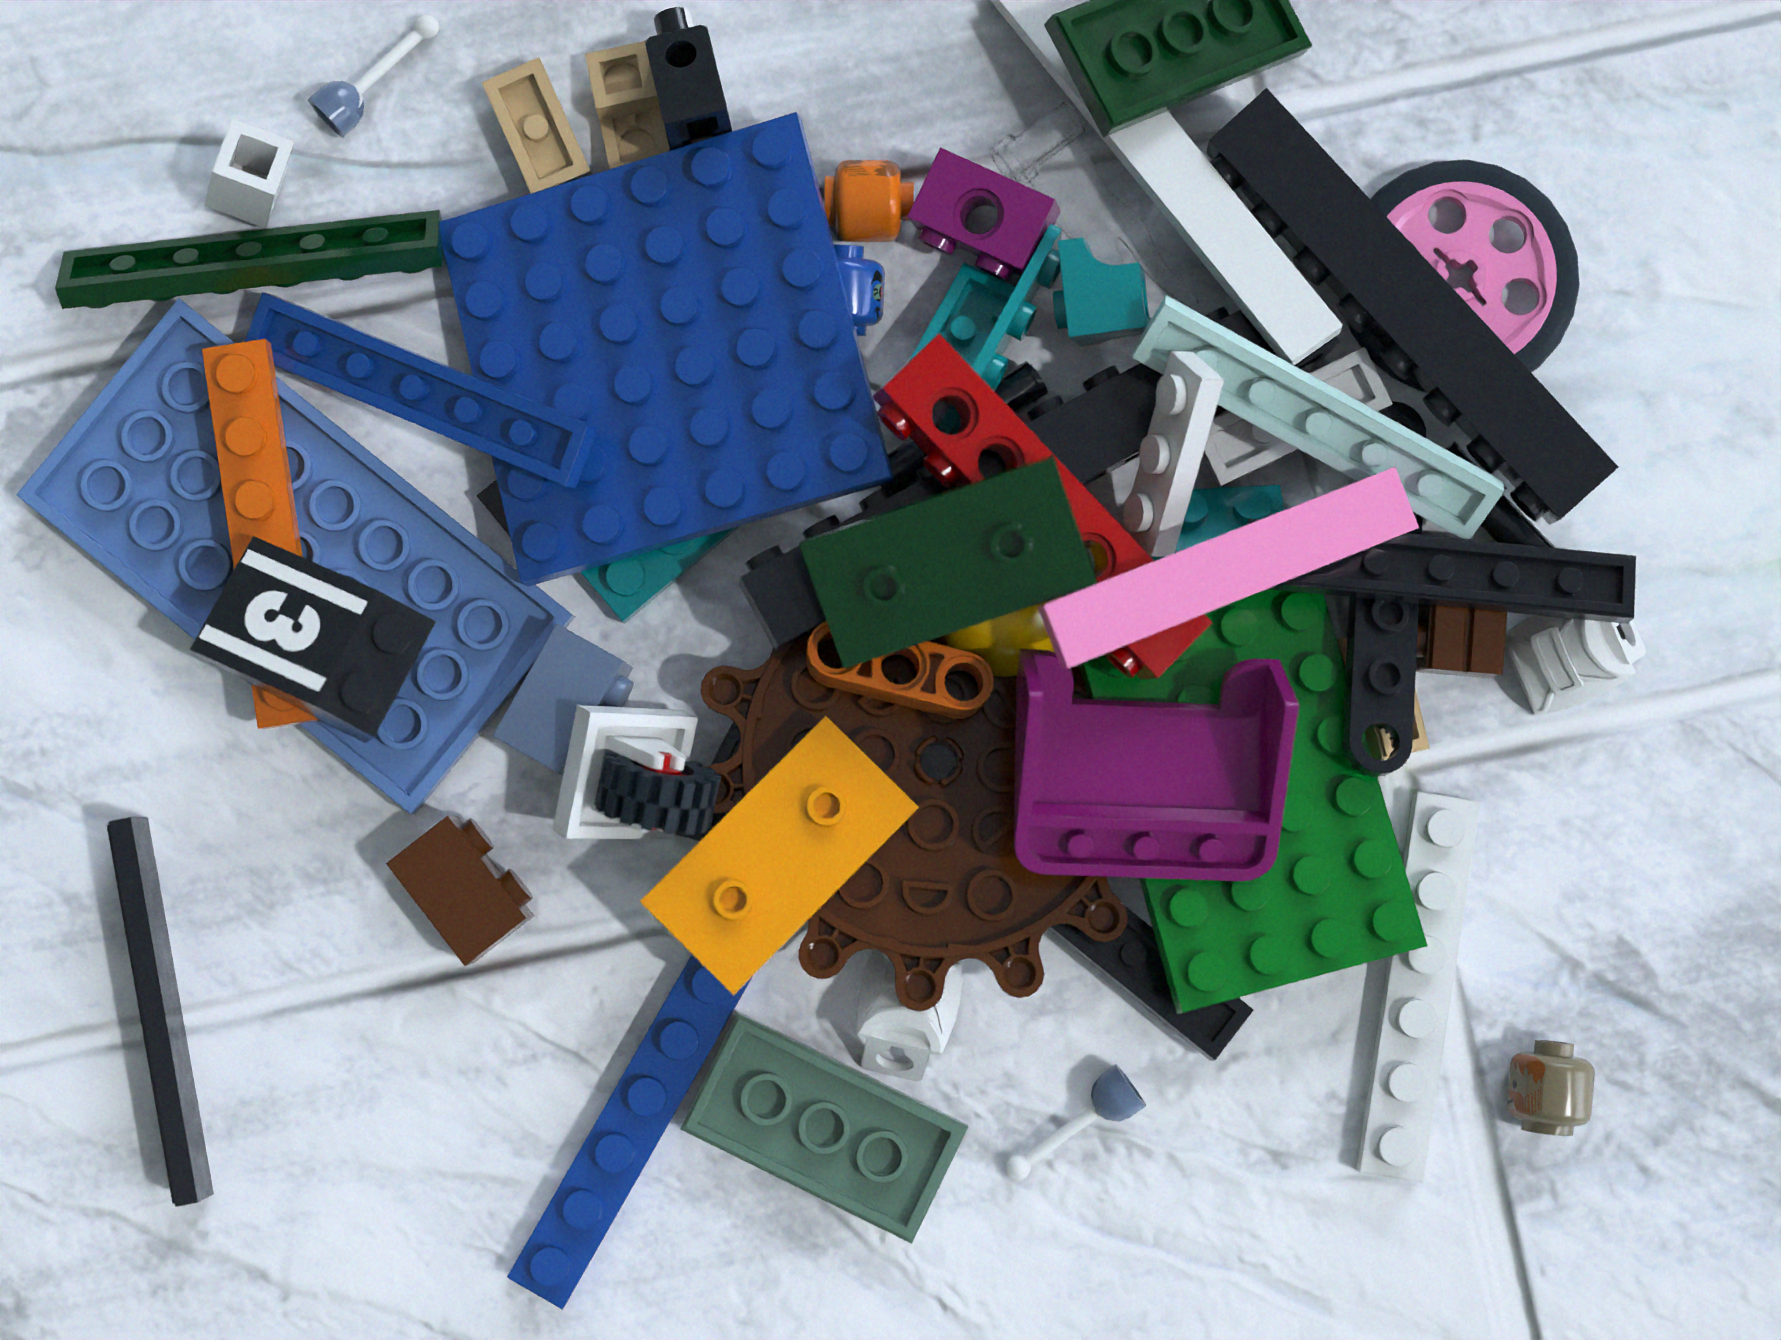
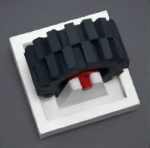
[552,705,721,840]

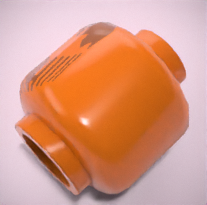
[825,160,914,242]

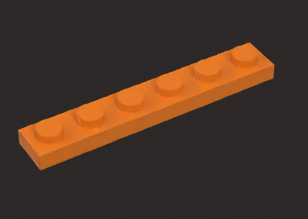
[202,339,321,730]

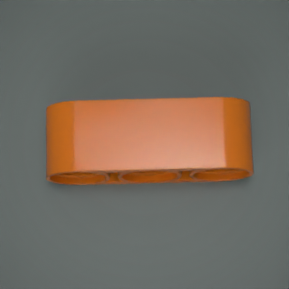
[805,622,994,719]

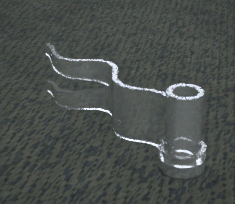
[989,101,1199,320]

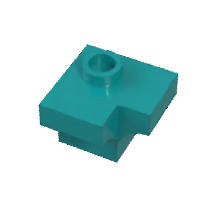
[1053,237,1150,347]

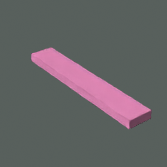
[1038,467,1419,670]

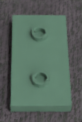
[680,1011,968,1244]

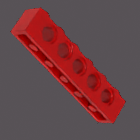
[872,334,1213,680]

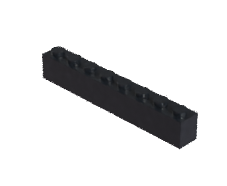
[1206,88,1619,525]

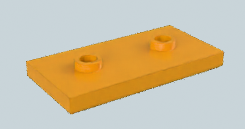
[640,716,919,996]

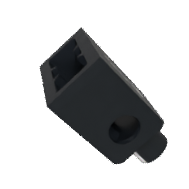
[645,7,732,150]

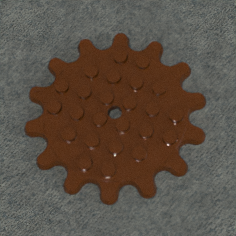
[700,614,1128,1011]

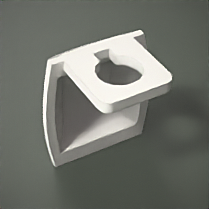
[1505,615,1646,716]
[857,950,963,1081]

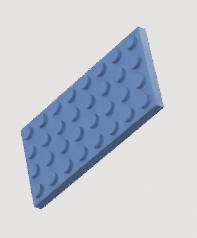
[16,298,575,815]

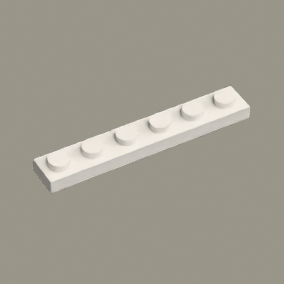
[1356,791,1481,1183]

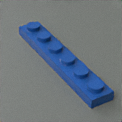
[245,292,598,488]
[507,955,753,1310]

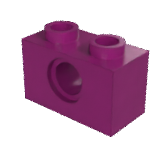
[907,147,1061,282]

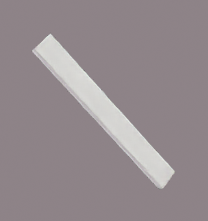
[990,0,1343,365]

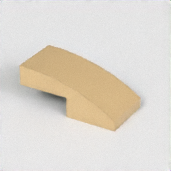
[585,41,671,169]

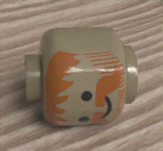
[1507,1040,1595,1136]

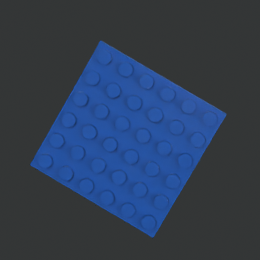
[440,112,894,587]

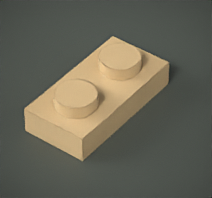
[482,57,592,193]

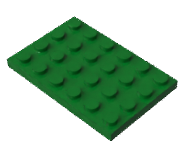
[1078,589,1428,1014]

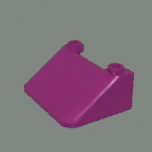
[1014,649,1299,881]

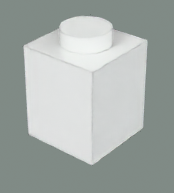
[204,118,294,228]

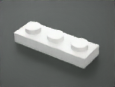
[1203,347,1393,488]
[1122,351,1225,557]

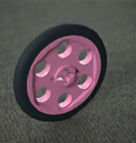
[1340,159,1580,393]

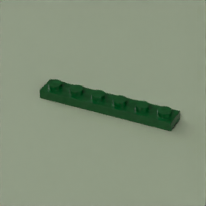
[55,210,443,309]

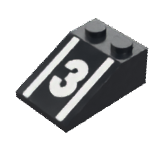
[189,536,436,743]

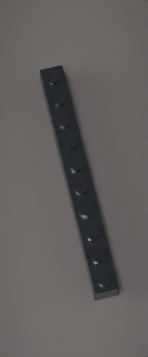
[739,276,1341,652]

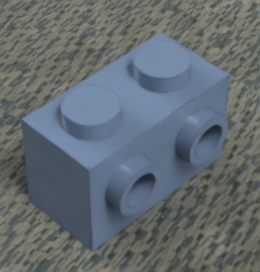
[492,624,634,775]

